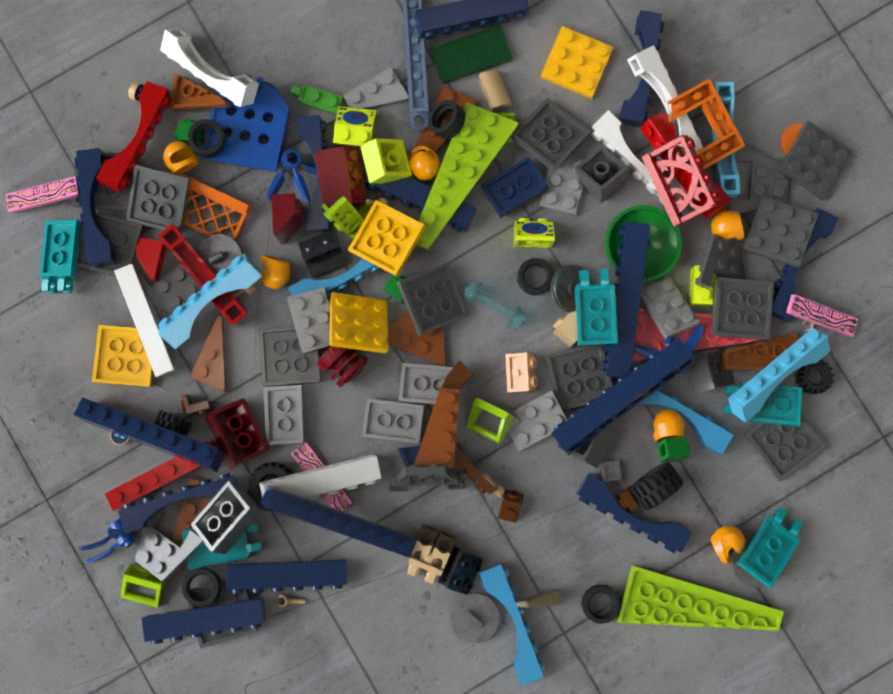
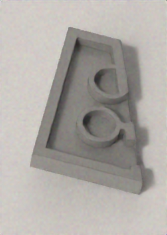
[343,67,409,110]

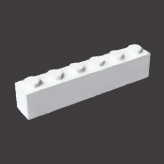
[259,454,381,500]

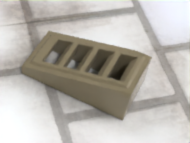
[516,589,562,608]

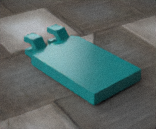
[39,219,81,294]
[575,269,618,345]
[723,382,802,427]
[737,507,804,588]
[182,521,262,570]

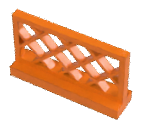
[180,173,253,241]

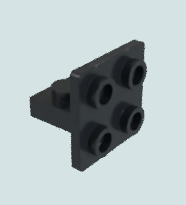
[298,230,347,278]
[438,546,483,595]

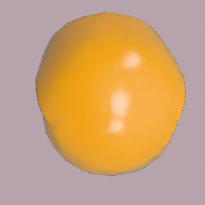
[163,141,199,175]
[408,145,441,181]
[711,210,744,241]
[260,255,291,289]
[653,409,685,443]
[710,525,746,565]

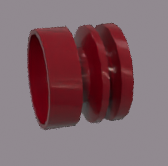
[317,346,369,388]

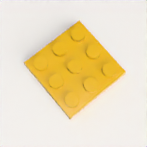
[540,26,614,99]
[348,200,426,277]
[330,292,388,354]
[92,325,153,387]

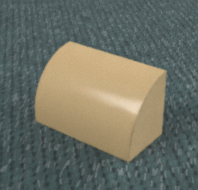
[479,70,513,113]

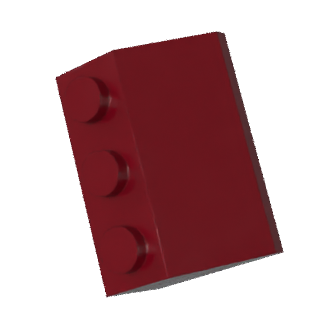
[315,146,367,208]
[271,193,305,245]
[205,398,270,470]

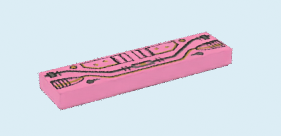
[6,176,80,213]
[786,294,858,337]
[291,442,353,511]

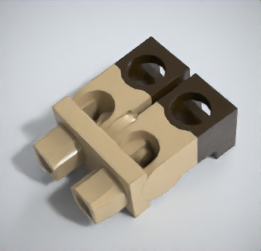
[407,524,457,584]

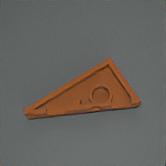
[170,74,230,111]
[190,316,226,392]

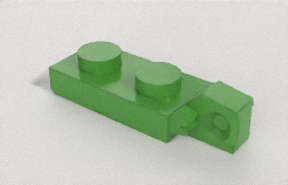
[290,85,344,116]

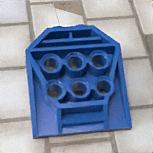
[201,74,291,172]

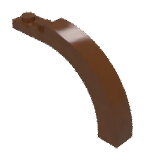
[441,361,495,495]

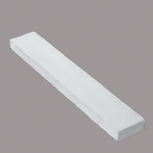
[114,264,175,377]

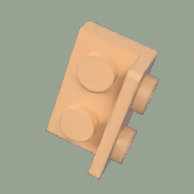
[506,352,538,393]

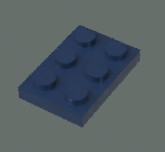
[481,156,549,218]

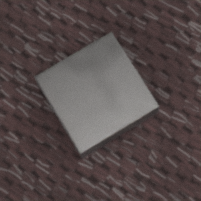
[600,460,622,482]

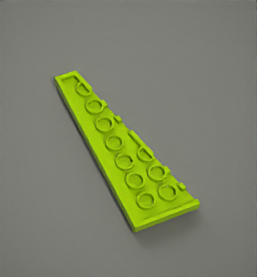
[416,102,519,250]
[616,565,784,631]

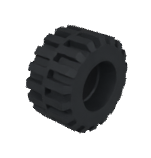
[247,462,294,512]
[630,462,684,510]

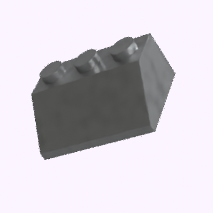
[191,481,263,554]

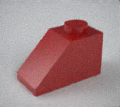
[135,237,167,282]

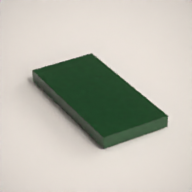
[430,24,513,84]

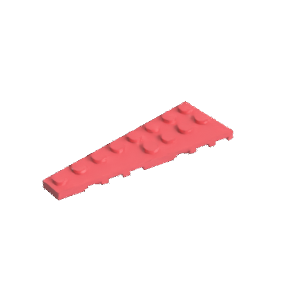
[632,308,771,361]

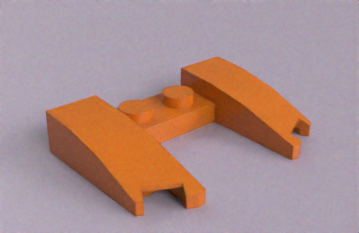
[668,78,746,169]

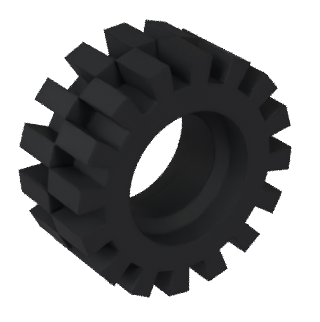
[795,360,834,394]
[154,410,192,436]

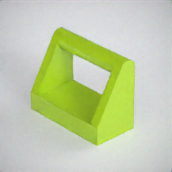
[467,397,514,444]
[120,563,167,608]

